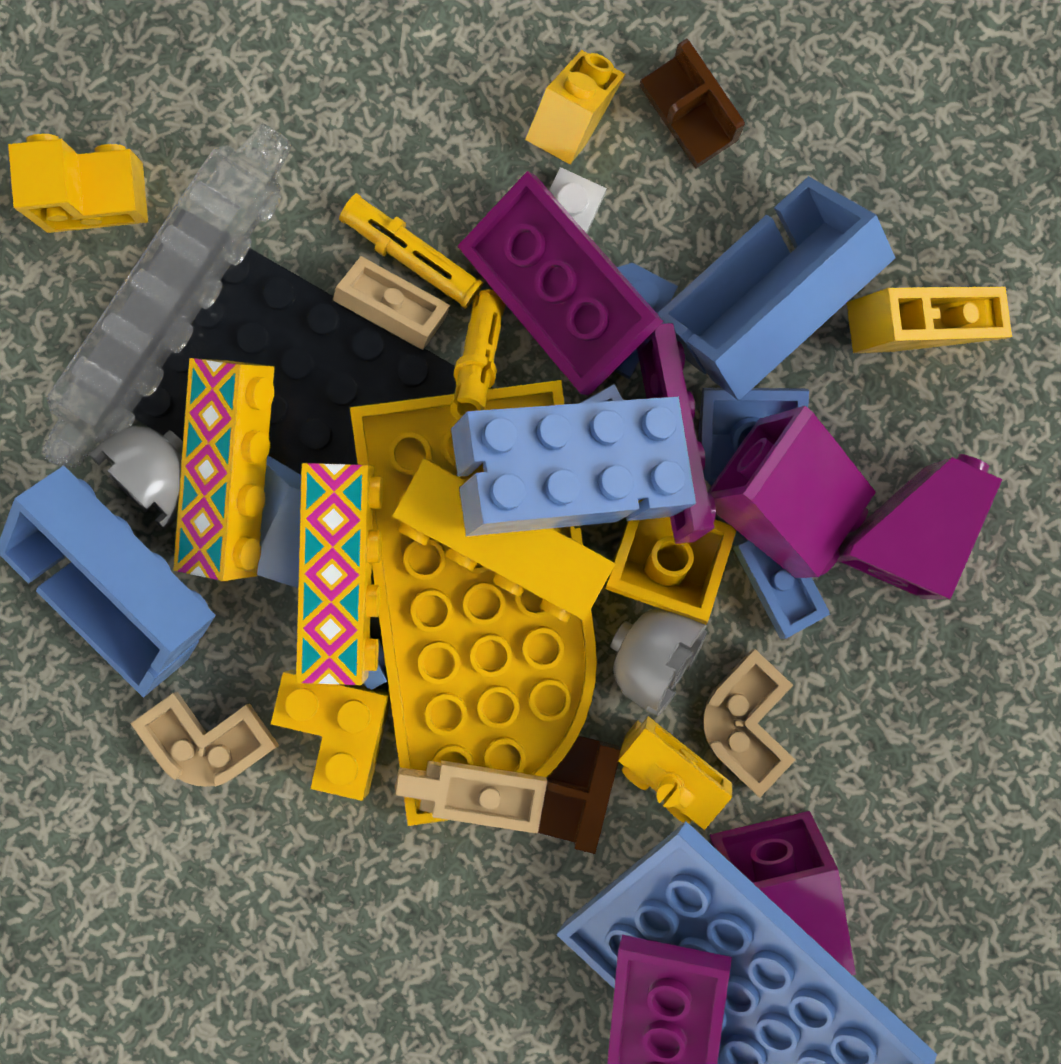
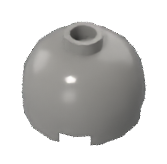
[89,426,183,529]
[610,608,707,716]

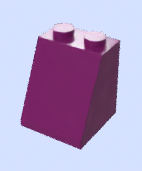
[708,406,876,578]
[837,454,1003,600]
[709,811,856,975]

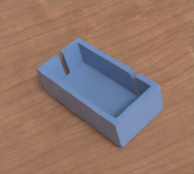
[657,176,895,401]
[451,396,696,537]
[0,465,216,698]

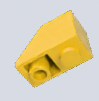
[525,50,625,164]

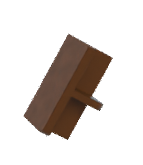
[639,38,745,169]
[538,735,621,854]

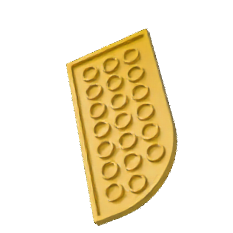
[350,380,597,826]

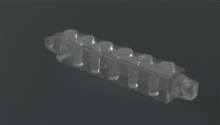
[42,123,292,469]

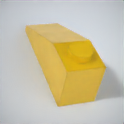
[847,287,1012,353]

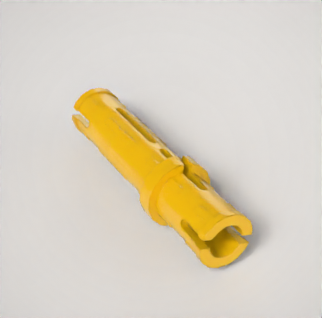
[339,193,484,309]
[450,289,506,420]

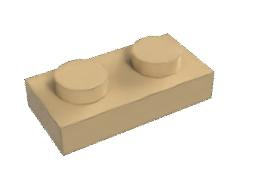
[333,256,450,350]

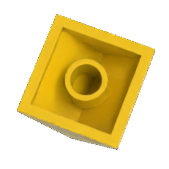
[605,500,736,625]

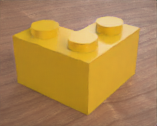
[8,134,148,233]
[271,669,391,801]

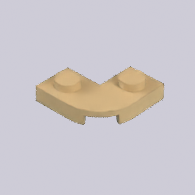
[703,648,796,798]
[130,692,280,787]

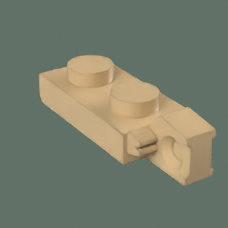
[395,760,547,833]

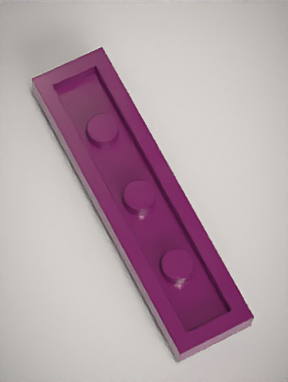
[637,323,716,544]

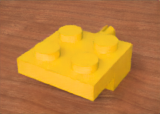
[618,716,732,830]

